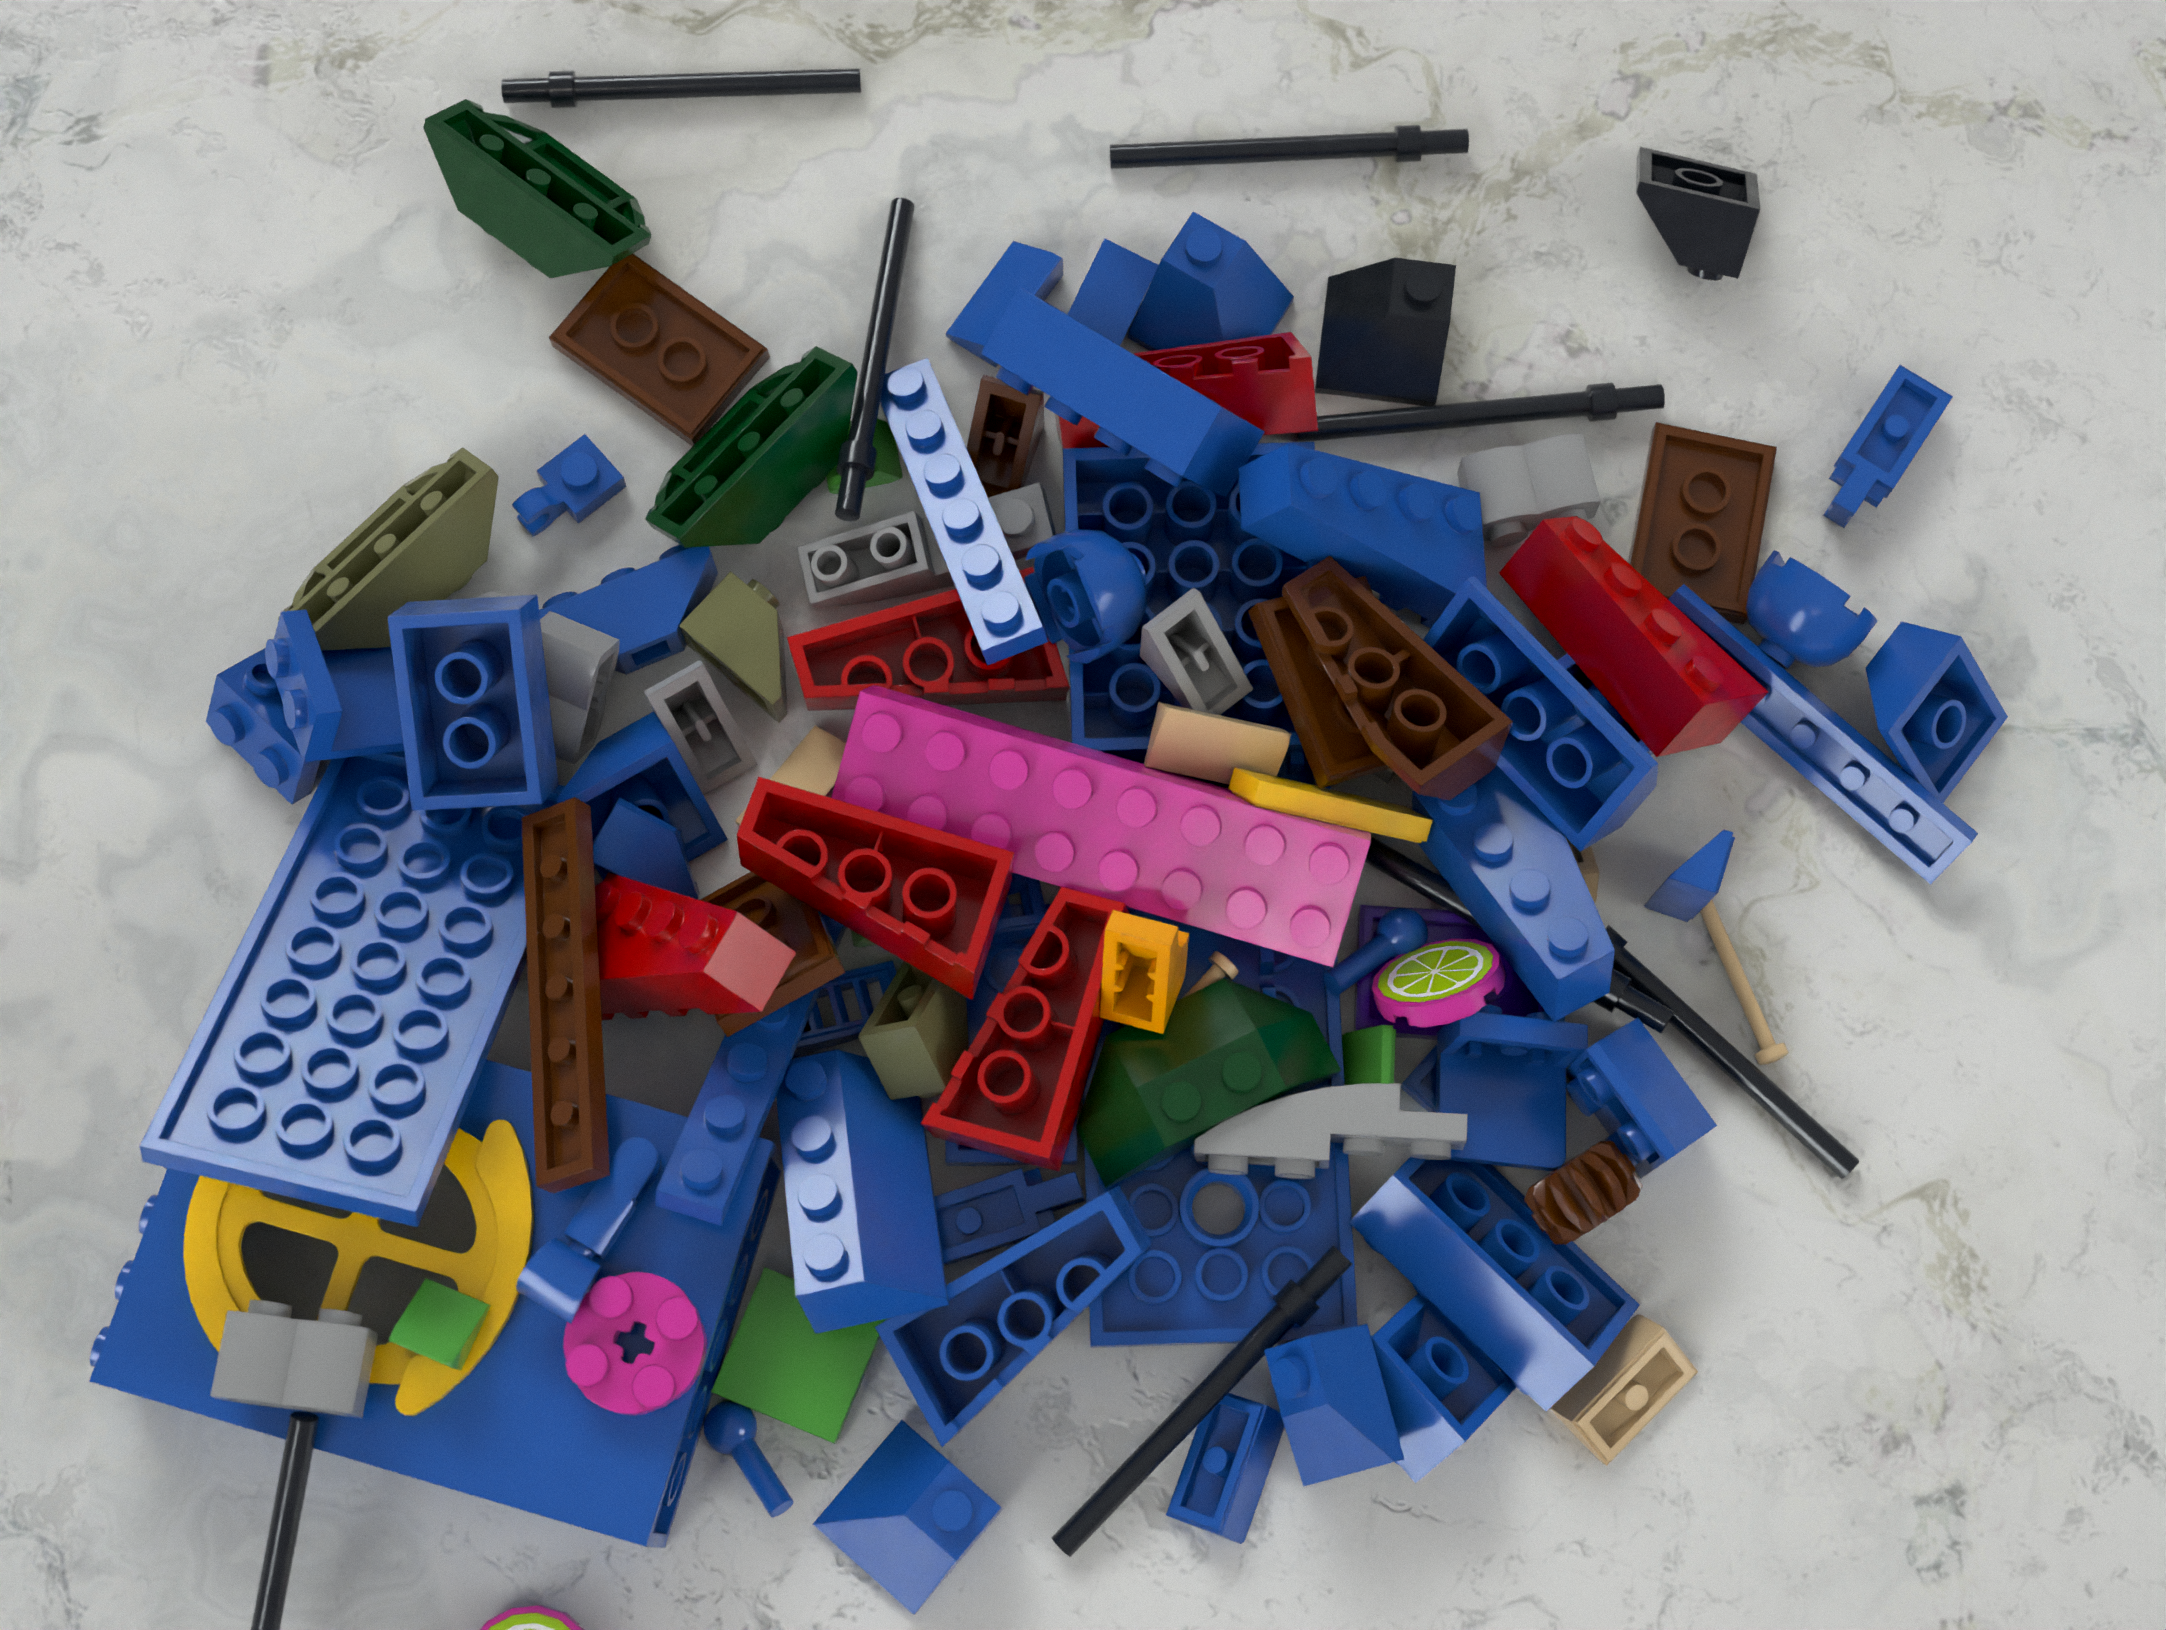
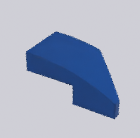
[593,797,700,899]

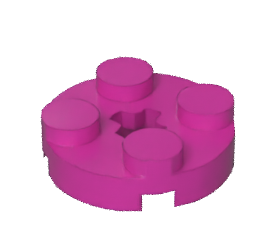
[563,1272,707,1415]

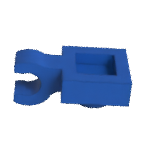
[512,434,626,537]

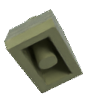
[679,571,787,723]
[858,961,969,1100]

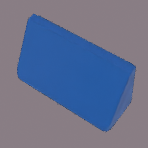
[946,241,1063,368]
[1644,829,1735,922]
[1166,1393,1285,1544]

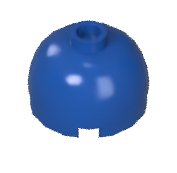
[1024,529,1146,664]
[1746,550,1878,669]

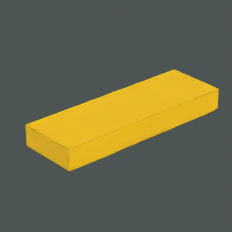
[1228,767,1433,843]

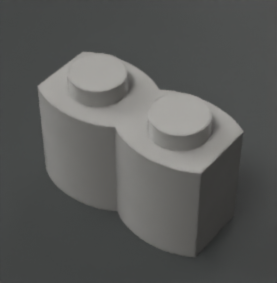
[1457,433,1601,547]
[540,611,620,764]
[210,1300,378,1418]

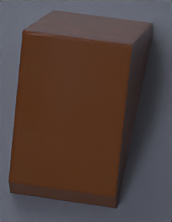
[966,375,1044,498]

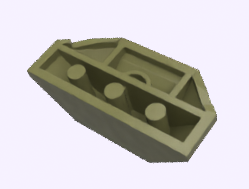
[278,447,499,651]

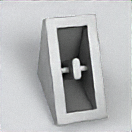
[1140,588,1253,715]
[644,660,758,795]

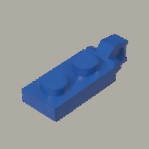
[1823,365,1953,528]
[934,1168,1084,1266]

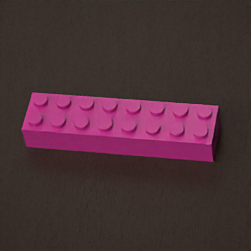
[831,685,1371,967]

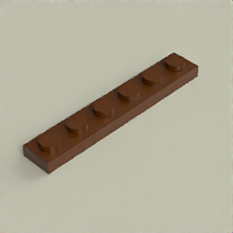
[521,797,610,1194]

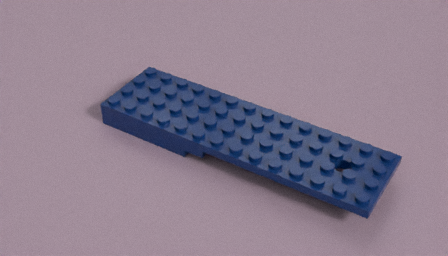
[1063,442,1358,1348]

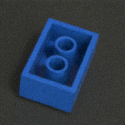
[387,595,559,811]

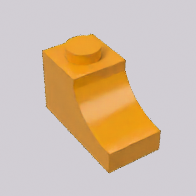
[1100,910,1189,1034]

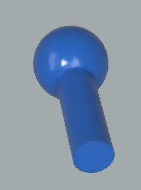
[1323,907,1428,995]
[704,1400,794,1517]

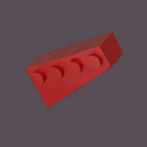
[1055,332,1318,450]
[1499,516,1768,757]
[787,567,1070,711]
[736,776,1014,1000]
[595,872,796,1021]
[921,887,1129,1172]

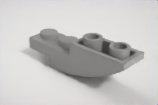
[797,482,1056,608]
[1194,1084,1468,1179]

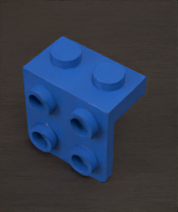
[265,609,404,762]
[206,648,321,805]
[1436,1004,1588,1171]

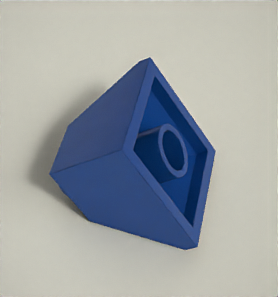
[1128,212,1294,351]
[1865,621,2008,803]
[555,711,728,880]
[1371,1293,1516,1483]
[1264,1324,1404,1486]
[813,1420,1003,1615]

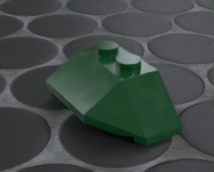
[423,99,652,279]
[645,346,858,548]
[1076,978,1342,1188]

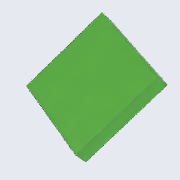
[711,1267,888,1444]

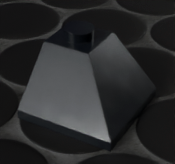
[1636,147,1760,281]
[1315,258,1456,406]

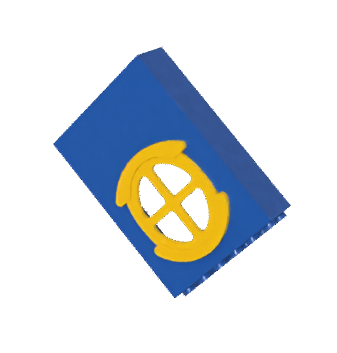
[89,1059,783,1548]

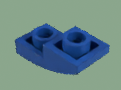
[1067,238,1159,346]

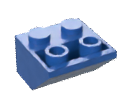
[1566,1018,1717,1178]

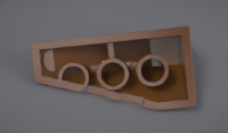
[1282,556,1513,800]

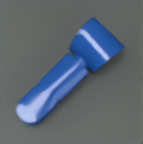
[516,1137,661,1324]

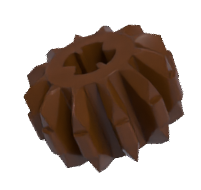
[1524,1141,1643,1244]

